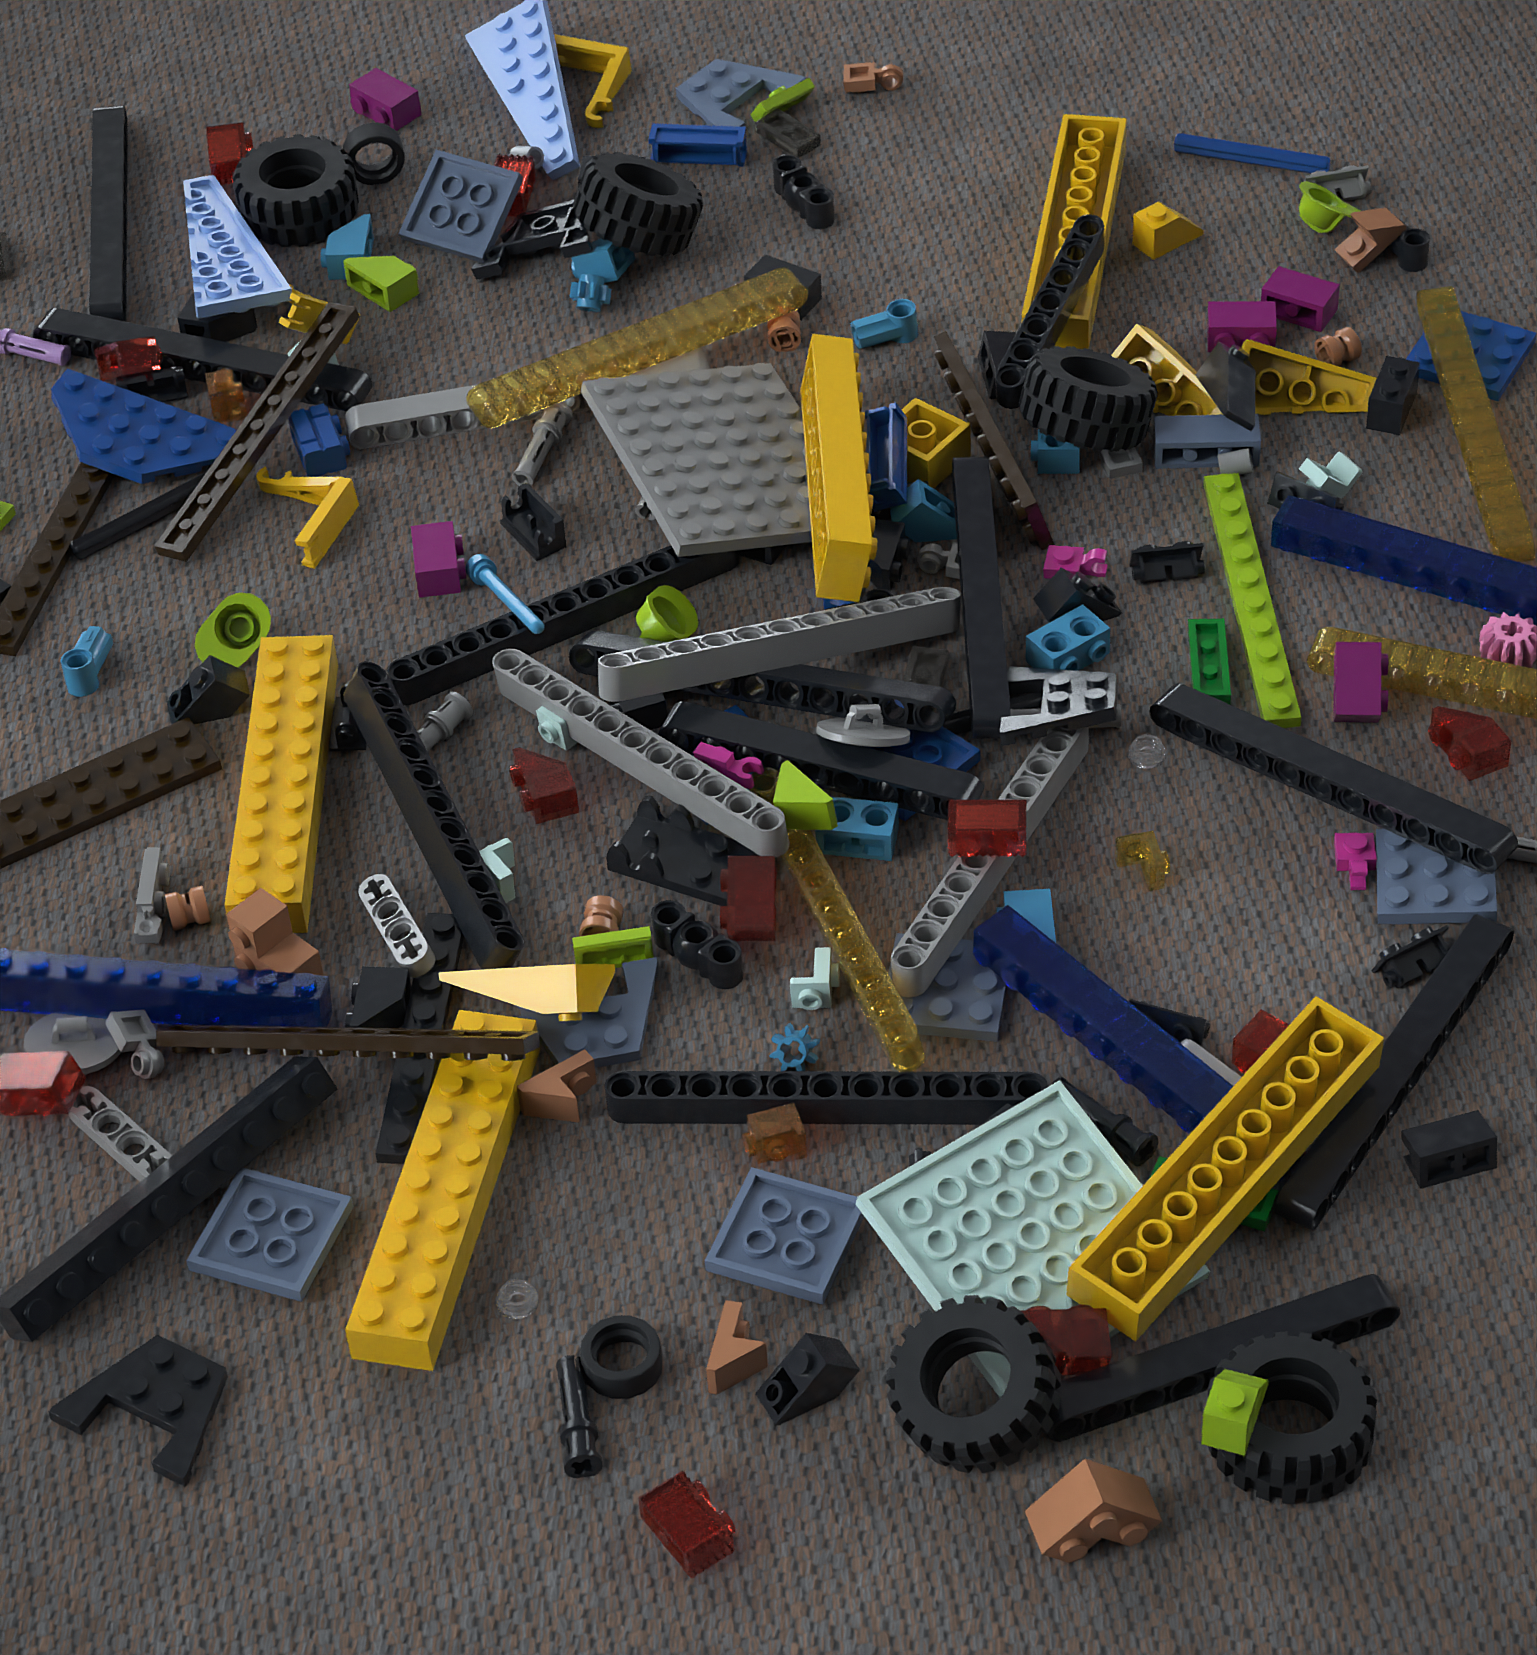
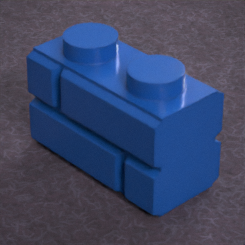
[288,403,351,477]

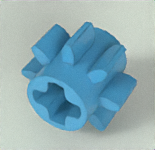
[569,274,612,312]
[769,1023,820,1071]

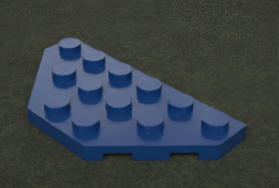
[51,368,237,484]

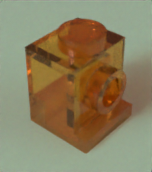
[205,369,247,423]
[742,1103,807,1164]

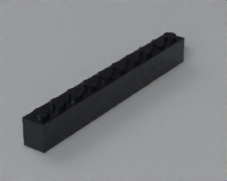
[0,1056,338,1342]

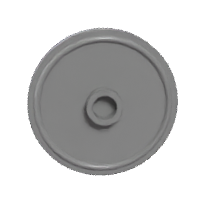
[816,704,910,747]
[24,1008,121,1076]

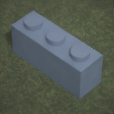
[1153,414,1261,469]

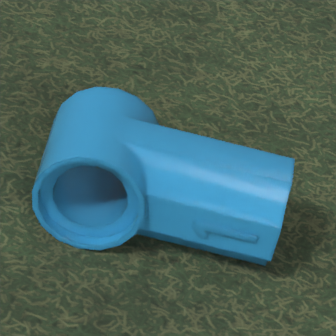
[850,299,919,349]
[60,626,113,697]

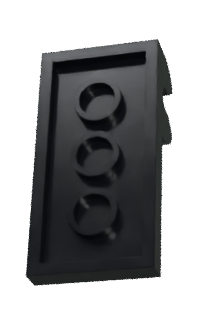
[606,795,777,914]

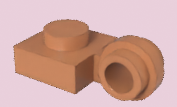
[843,62,903,93]

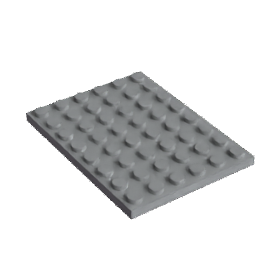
[581,363,812,557]

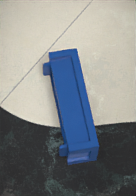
[648,123,747,167]
[864,402,907,512]

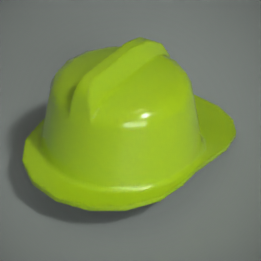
[1299,181,1360,233]
[636,585,698,642]
[195,593,271,668]

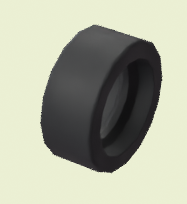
[343,122,405,185]
[580,1315,663,1399]

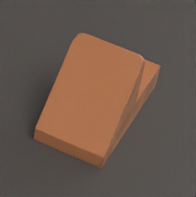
[1335,208,1407,273]
[517,1049,597,1122]
[706,1300,768,1394]

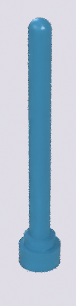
[465,554,544,634]

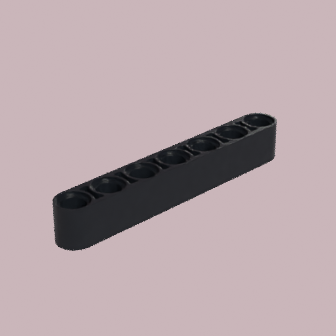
[995,214,1105,409]

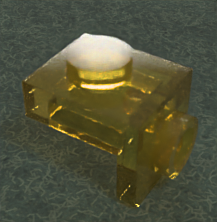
[1115,831,1170,891]

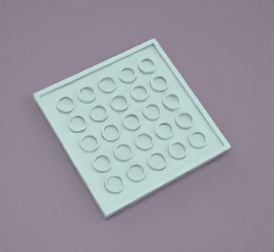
[855,1080,1210,1398]

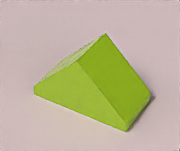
[773,760,838,830]

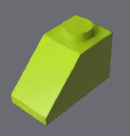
[343,256,419,312]
[1201,1369,1268,1456]

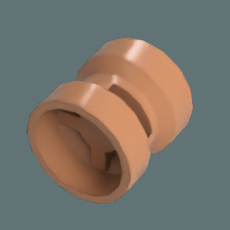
[767,306,801,352]
[1314,327,1362,366]
[165,885,211,931]
[579,895,624,937]

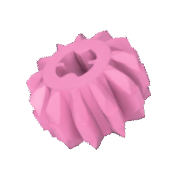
[1479,612,1537,673]

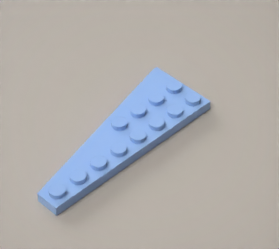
[465,0,580,180]
[183,175,292,319]

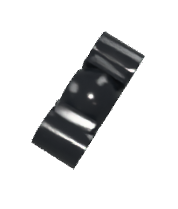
[772,155,835,229]
[651,900,744,989]

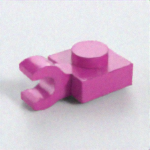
[1043,545,1108,579]
[693,742,764,788]
[1334,833,1377,890]

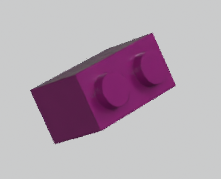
[349,68,422,131]
[1261,266,1340,332]
[1207,301,1277,352]
[411,521,467,598]
[1333,642,1388,723]

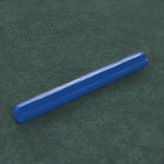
[1174,133,1331,173]

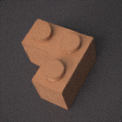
[226,888,324,1003]
[1025,1459,1162,1563]

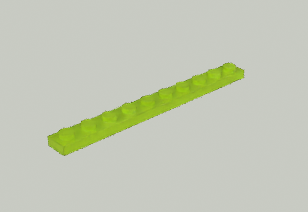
[1203,473,1301,728]

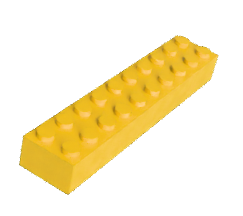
[1022,114,1127,349]
[800,334,877,602]
[224,635,338,933]
[1066,996,1384,1342]
[345,1010,540,1371]

